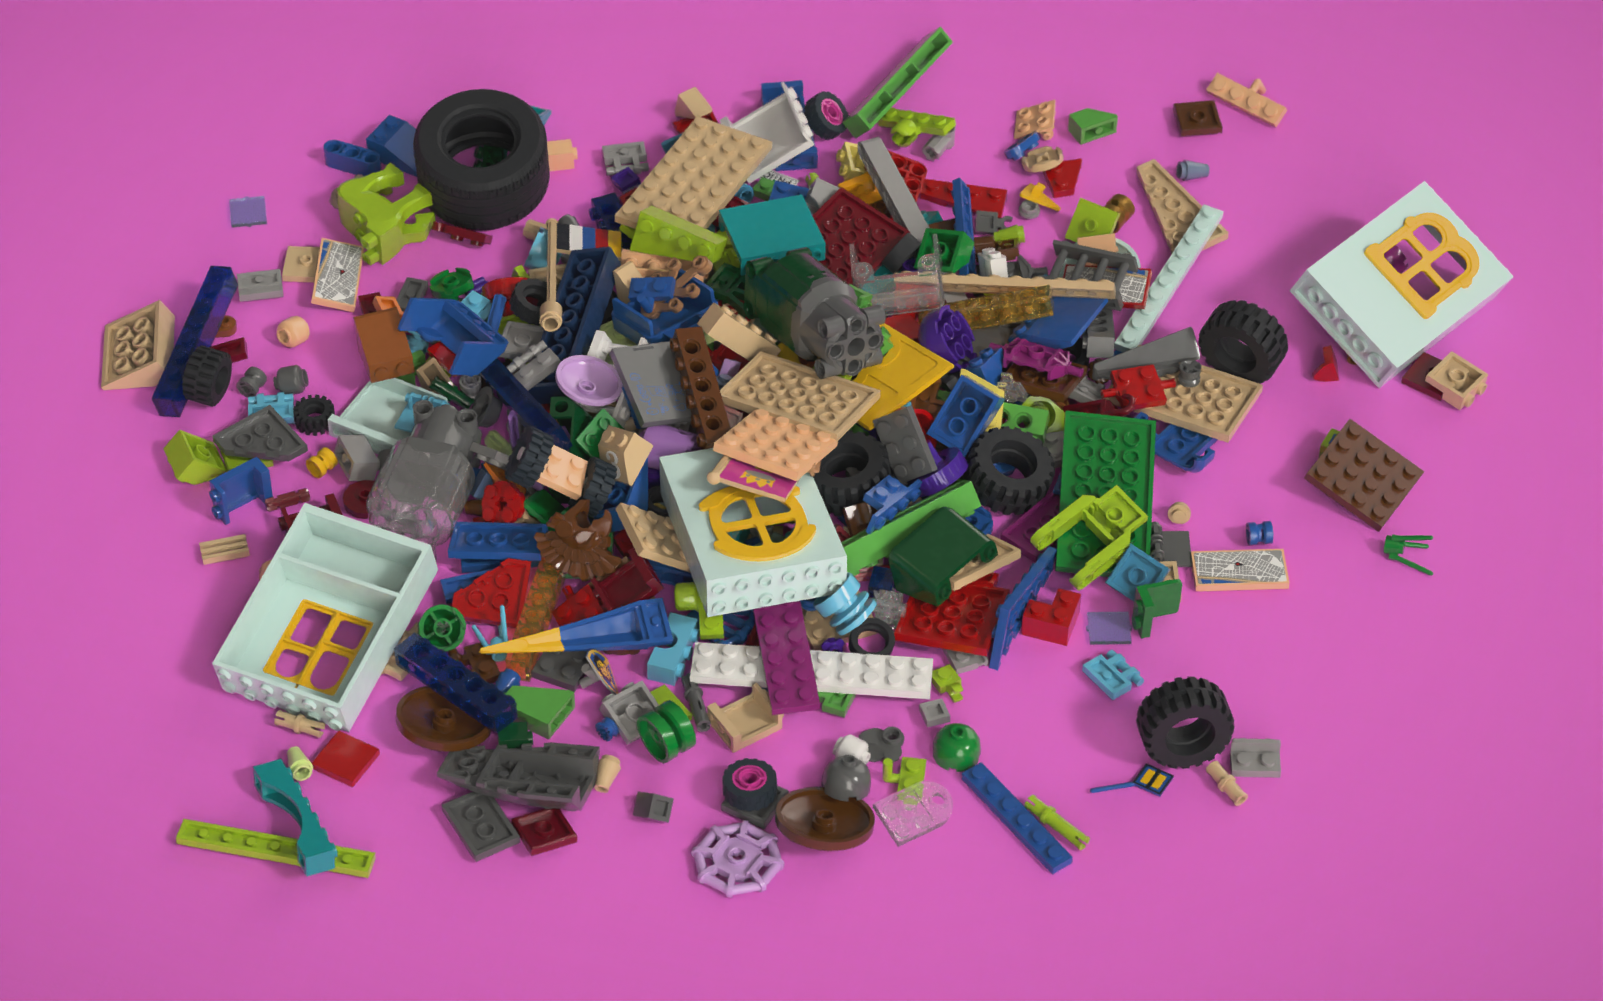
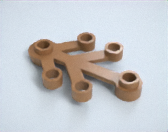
[641,255,713,320]

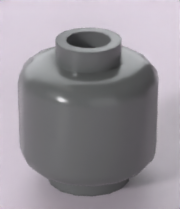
[273,365,309,395]

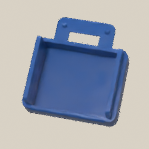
[611,269,718,345]

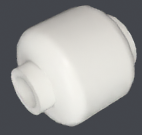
[833,734,871,765]

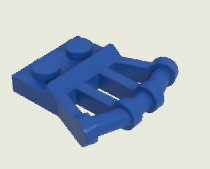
[686,609,755,645]

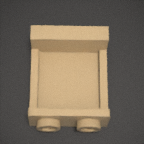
[707,683,784,753]

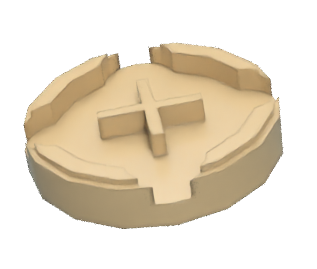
[1021,146,1064,172]

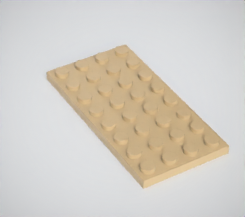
[615,116,772,229]

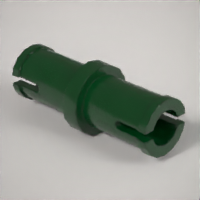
[429,375,475,409]

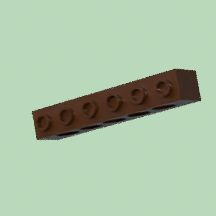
[670,326,731,450]

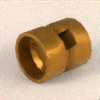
[1103,194,1135,233]

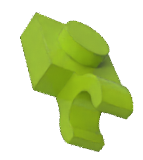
[932,664,963,703]

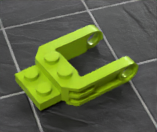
[1030,485,1148,591]

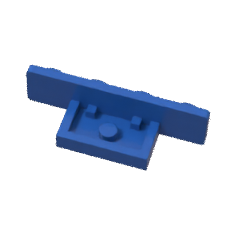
[863,475,922,535]

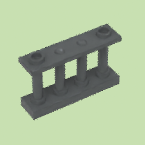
[1038,240,1139,311]

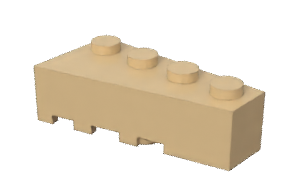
[697,302,781,361]

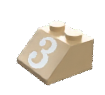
[598,425,654,486]

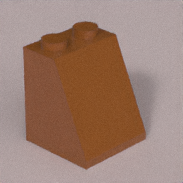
[353,307,415,383]

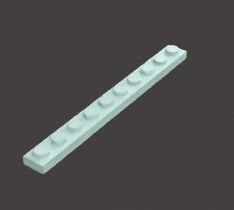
[1114,205,1224,353]

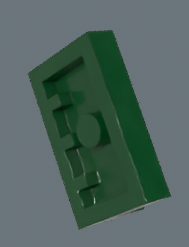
[473,146,508,168]

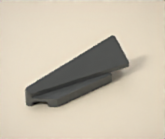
[1092,327,1200,385]

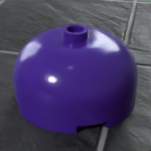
[918,305,977,374]

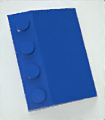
[1008,296,1109,350]

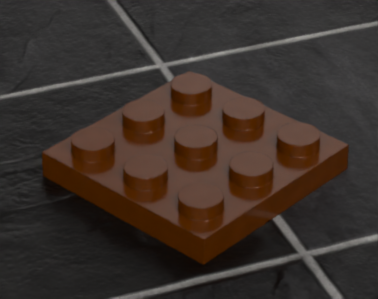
[1000,362,1087,402]

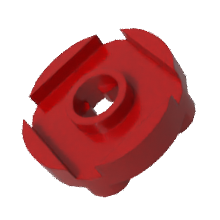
[482,481,525,523]

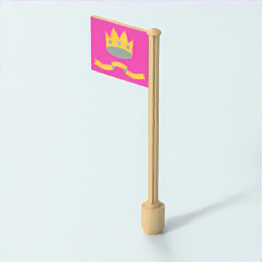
[707,455,801,503]

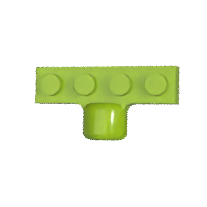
[878,108,956,147]
[674,582,724,640]

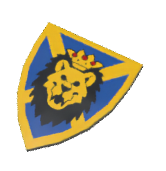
[579,649,619,695]

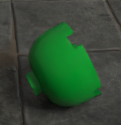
[418,604,466,652]
[933,723,981,772]

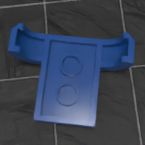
[1134,412,1218,473]

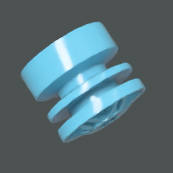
[813,572,877,636]

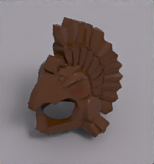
[534,500,622,582]

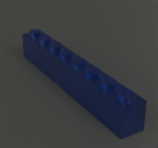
[152,266,238,417]
[479,358,573,451]

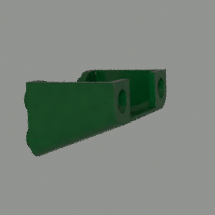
[548,396,593,504]

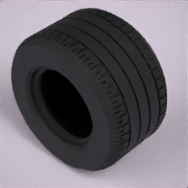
[413,89,550,230]

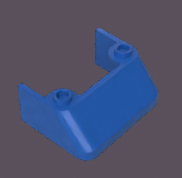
[397,298,509,377]

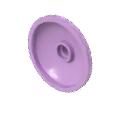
[555,355,623,407]

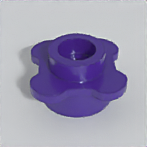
[821,638,845,652]

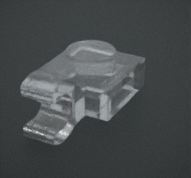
[997,372,1028,402]

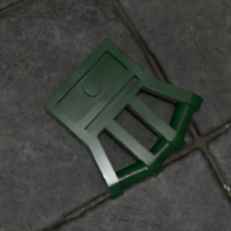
[706,262,747,318]

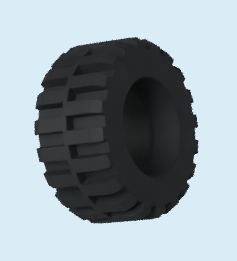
[1199,300,1288,384]
[963,426,1055,515]
[813,430,891,517]
[1136,676,1235,769]

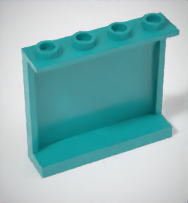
[719,194,826,276]

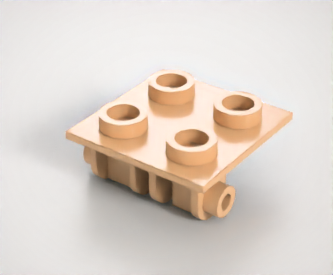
[1014,100,1056,140]

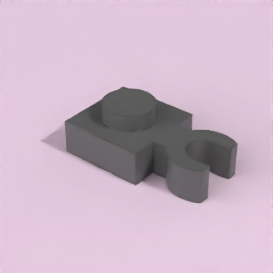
[975,211,1013,235]

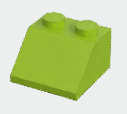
[163,430,227,485]

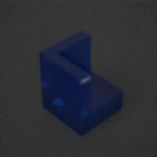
[868,566,895,598]

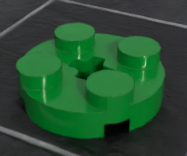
[430,268,474,300]

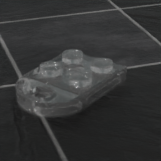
[873,781,953,847]

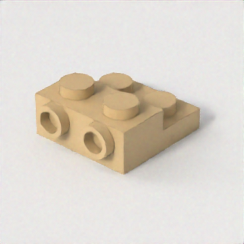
[1425,351,1488,410]

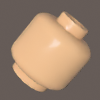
[277,316,310,348]

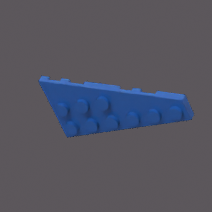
[989,546,1057,671]

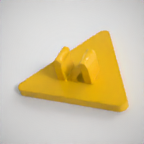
[1019,182,1061,211]

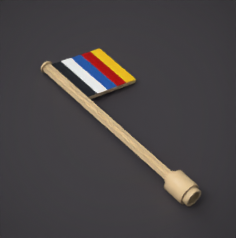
[540,218,621,332]

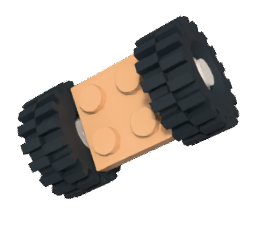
[505,426,617,519]

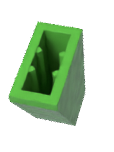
[498,685,575,740]

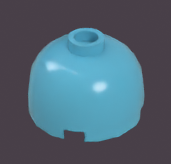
[524,227,562,269]

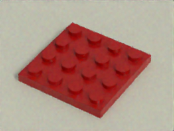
[894,583,1010,656]

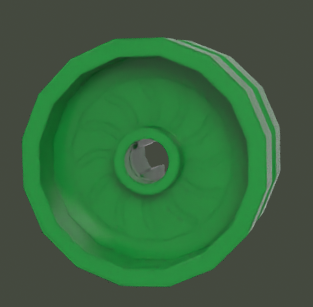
[637,700,696,764]

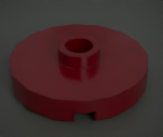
[342,480,389,519]

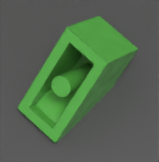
[1068,108,1118,145]

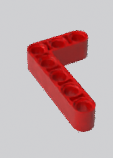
[864,150,927,221]

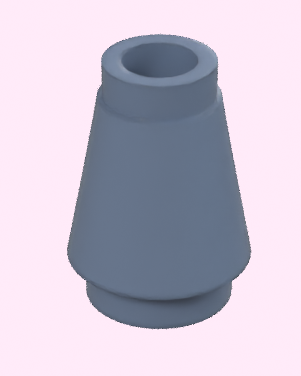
[1176,160,1209,181]

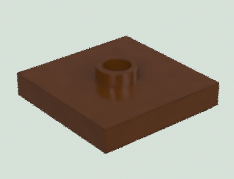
[1173,100,1223,136]

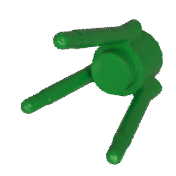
[1384,534,1434,576]

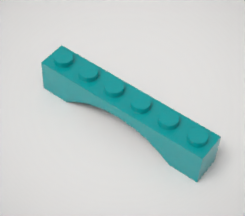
[253,759,338,877]

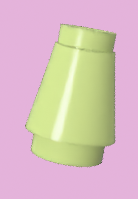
[287,746,313,781]

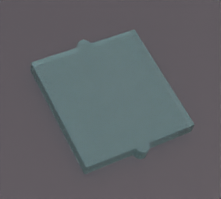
[229,196,267,228]
[1086,612,1132,645]

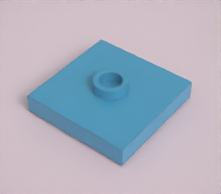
[1105,543,1171,601]

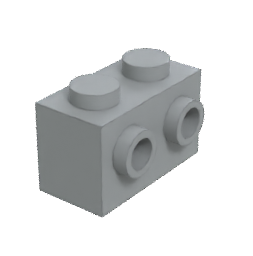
[334,435,380,481]

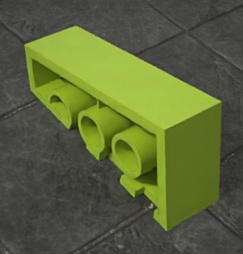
[629,205,728,264]

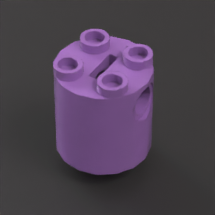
[639,425,701,471]

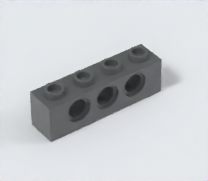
[1082,308,1115,358]

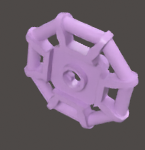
[691,820,785,898]

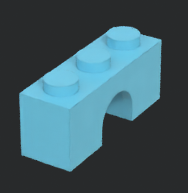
[647,612,700,686]

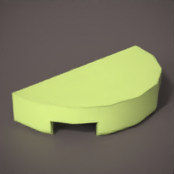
[484,430,513,456]

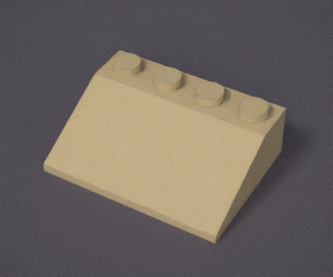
[101,300,175,390]

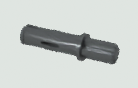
[682,673,711,732]

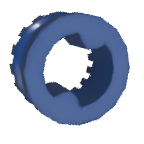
[595,717,619,741]

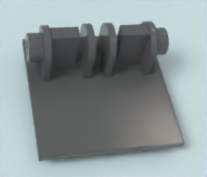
[1150,522,1192,567]

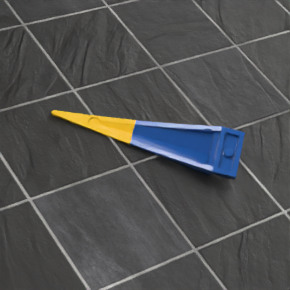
[479,598,673,654]

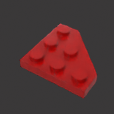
[452,558,531,629]

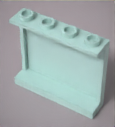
[328,378,448,454]

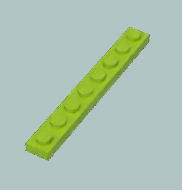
[176,819,376,878]

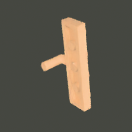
[1206,73,1287,127]

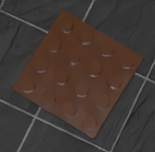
[1304,419,1425,532]

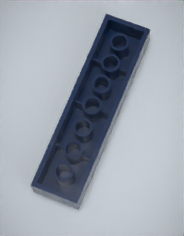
[527,247,621,405]

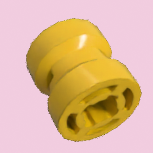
[306,447,338,478]

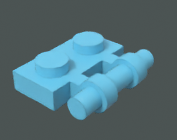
[248,392,294,424]
[1082,650,1144,700]

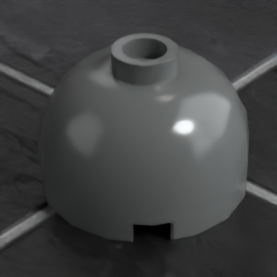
[821,755,871,801]

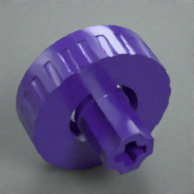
[909,440,968,497]

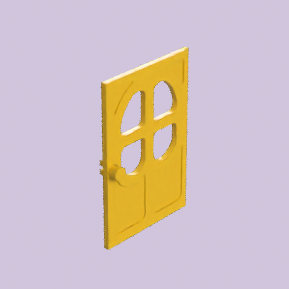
[777,323,954,431]

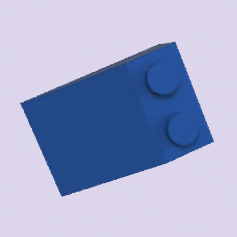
[366,115,417,177]
[926,375,1005,457]
[593,458,648,532]

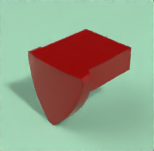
[1312,345,1340,382]

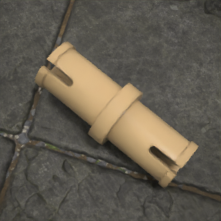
[274,710,325,738]
[1206,760,1248,806]

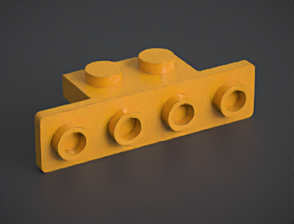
[838,172,882,204]

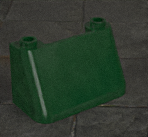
[889,507,998,607]

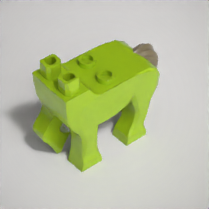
[329,163,435,266]

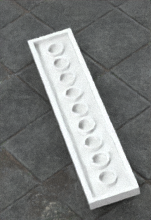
[690,642,933,699]

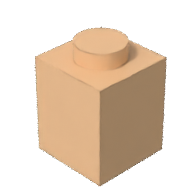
[547,139,578,171]

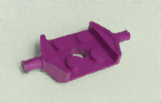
[989,337,1084,381]

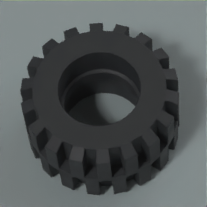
[182,345,232,407]

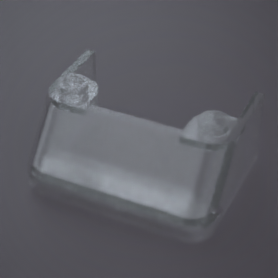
[849,234,945,316]

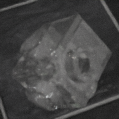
[872,589,907,629]

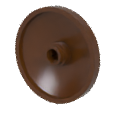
[396,685,494,752]
[775,787,875,851]

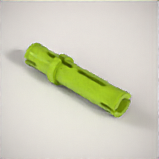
[1024,795,1090,850]

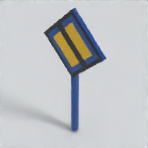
[1090,763,1174,796]

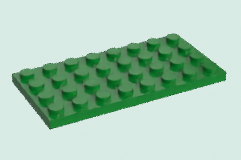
[1055,411,1156,577]

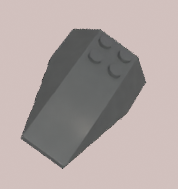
[437,743,600,811]

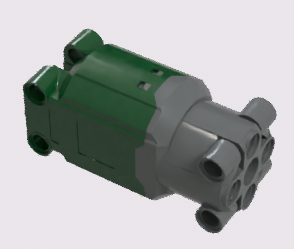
[743,247,886,379]

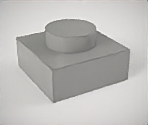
[919,698,950,728]

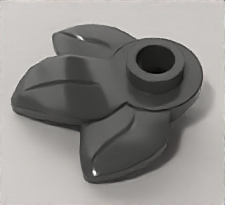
[859,727,904,762]

